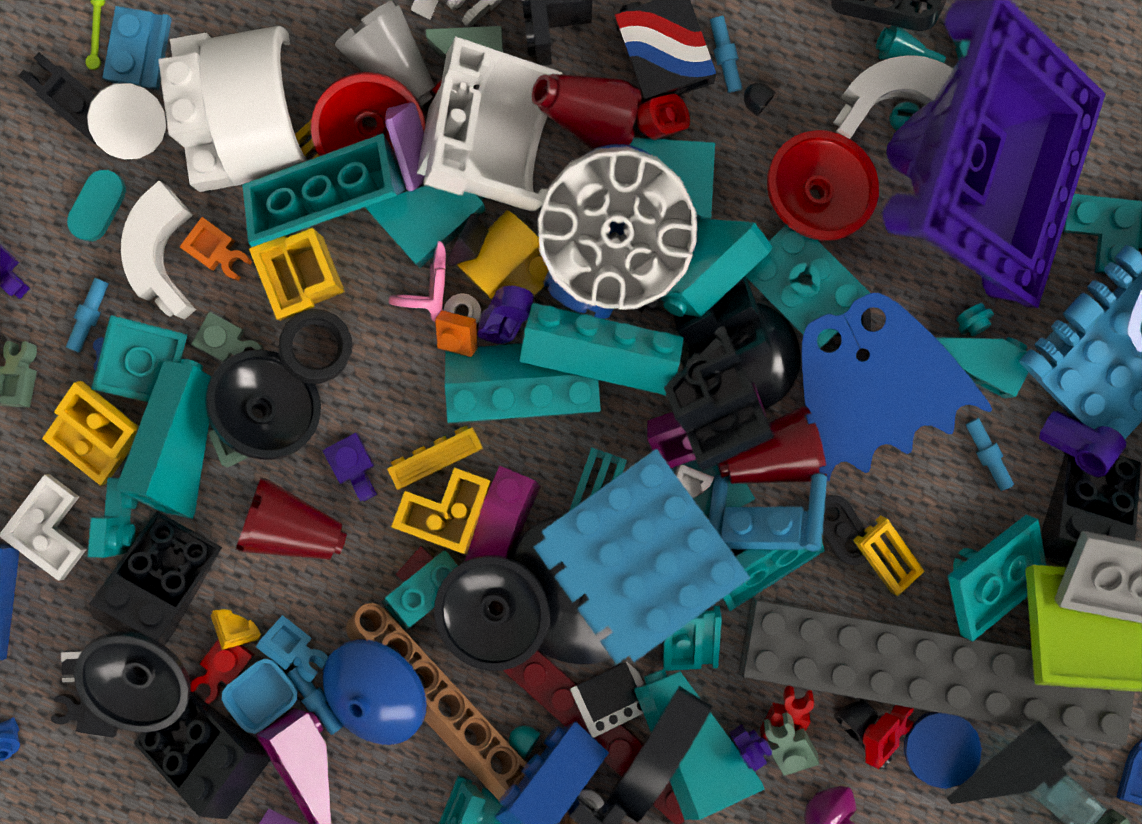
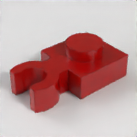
[190,639,255,704]
[760,685,814,741]
[863,705,914,769]

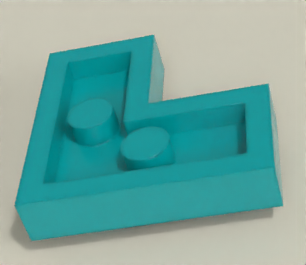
[1062,194,1142,274]
[88,477,138,558]

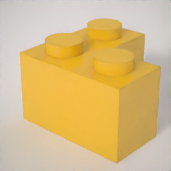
[391,468,492,554]

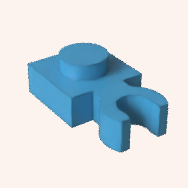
[256,615,328,682]

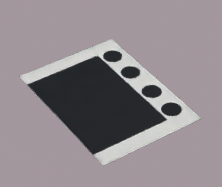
[570,662,644,738]

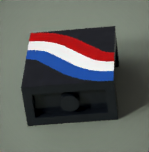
[615,0,717,103]

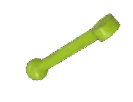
[85,0,105,70]

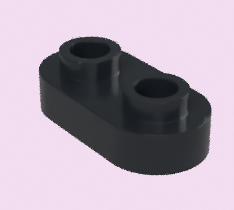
[822,495,873,565]

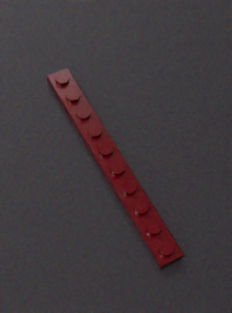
[395,546,685,824]

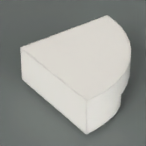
[674,464,714,498]

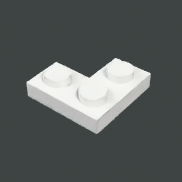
[0,474,87,581]

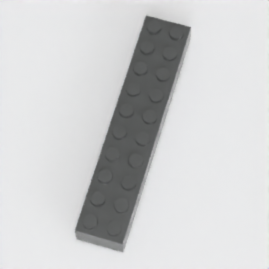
[739,597,1135,746]

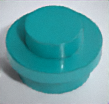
[956,303,994,337]

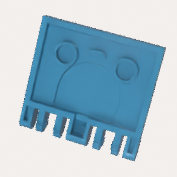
[1019,245,1142,439]

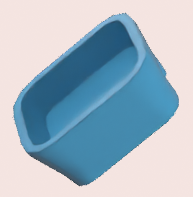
[222,658,298,734]

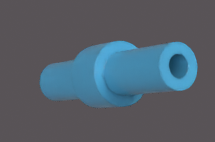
[709,16,743,93]
[66,278,109,352]
[965,417,1014,491]
[287,667,343,735]

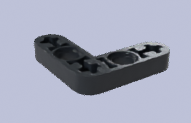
[831,0,947,31]

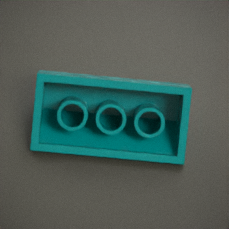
[242,133,405,247]
[520,303,684,395]
[445,344,601,424]

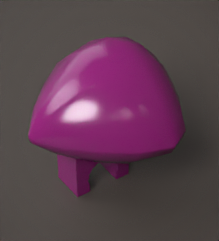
[804,786,856,824]

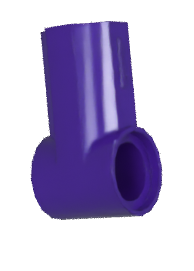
[1039,411,1126,477]

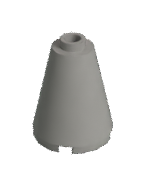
[335,0,435,107]

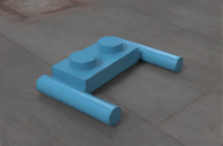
[708,474,827,551]

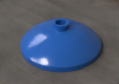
[322,639,427,745]

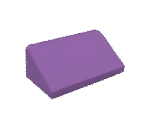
[385,102,425,192]

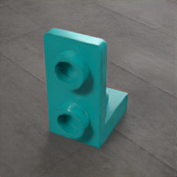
[381,551,458,631]

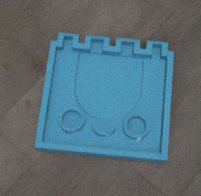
[534,449,750,664]

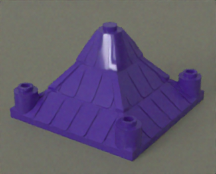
[882,0,1106,308]

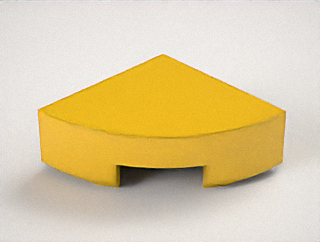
[211,609,261,650]

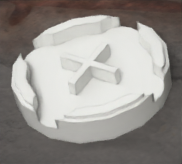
[87,83,166,160]

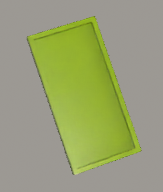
[1025,565,1142,692]

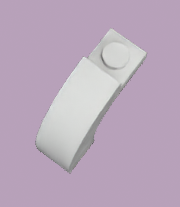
[833,56,953,139]
[121,181,196,319]

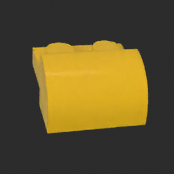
[456,210,549,301]
[42,381,139,486]

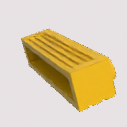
[387,425,484,490]

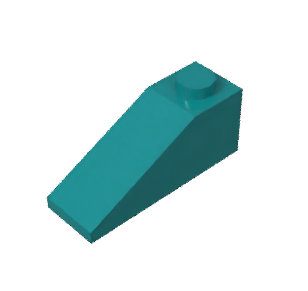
[936,337,1029,399]

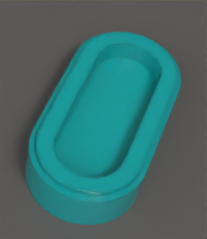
[67,170,126,242]

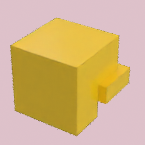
[249,228,345,321]

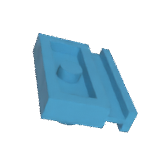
[102,6,172,90]

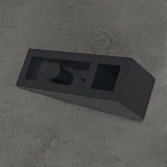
[947,720,1073,804]

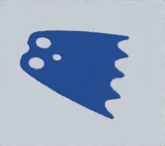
[802,293,992,481]

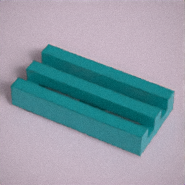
[569,447,627,511]

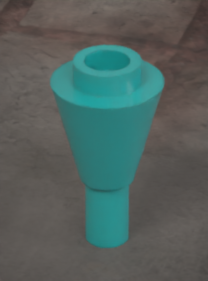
[876,26,946,63]

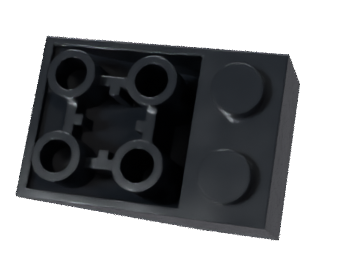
[1041,453,1141,564]
[89,511,222,645]
[134,692,270,819]

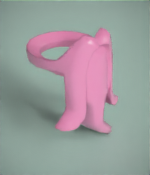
[389,241,446,322]

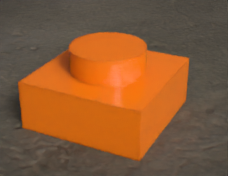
[435,310,478,357]

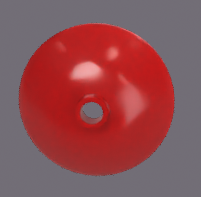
[311,72,426,156]
[767,130,879,240]

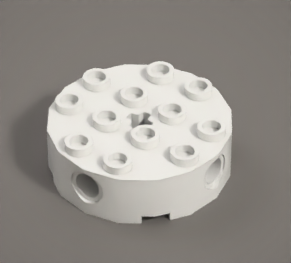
[538,147,696,309]

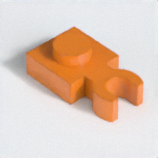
[180,217,253,281]

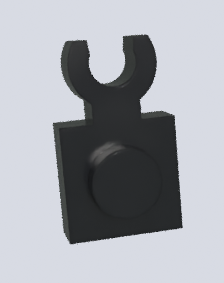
[51,694,118,738]

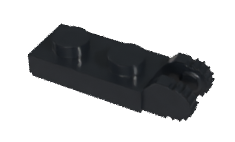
[18,52,98,146]

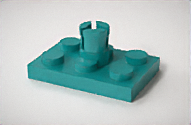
[745,225,870,349]
[948,514,1046,642]
[722,543,825,611]

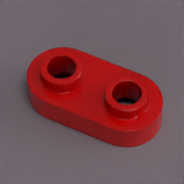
[636,94,690,140]

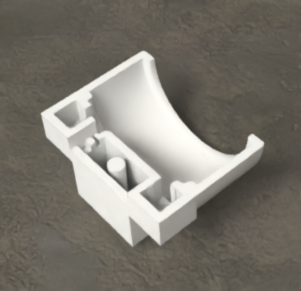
[158,26,307,192]
[417,37,563,211]

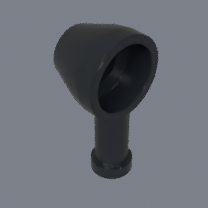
[834,699,892,769]

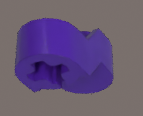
[477,286,534,344]

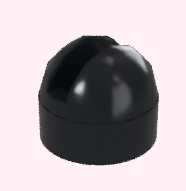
[744,82,776,116]

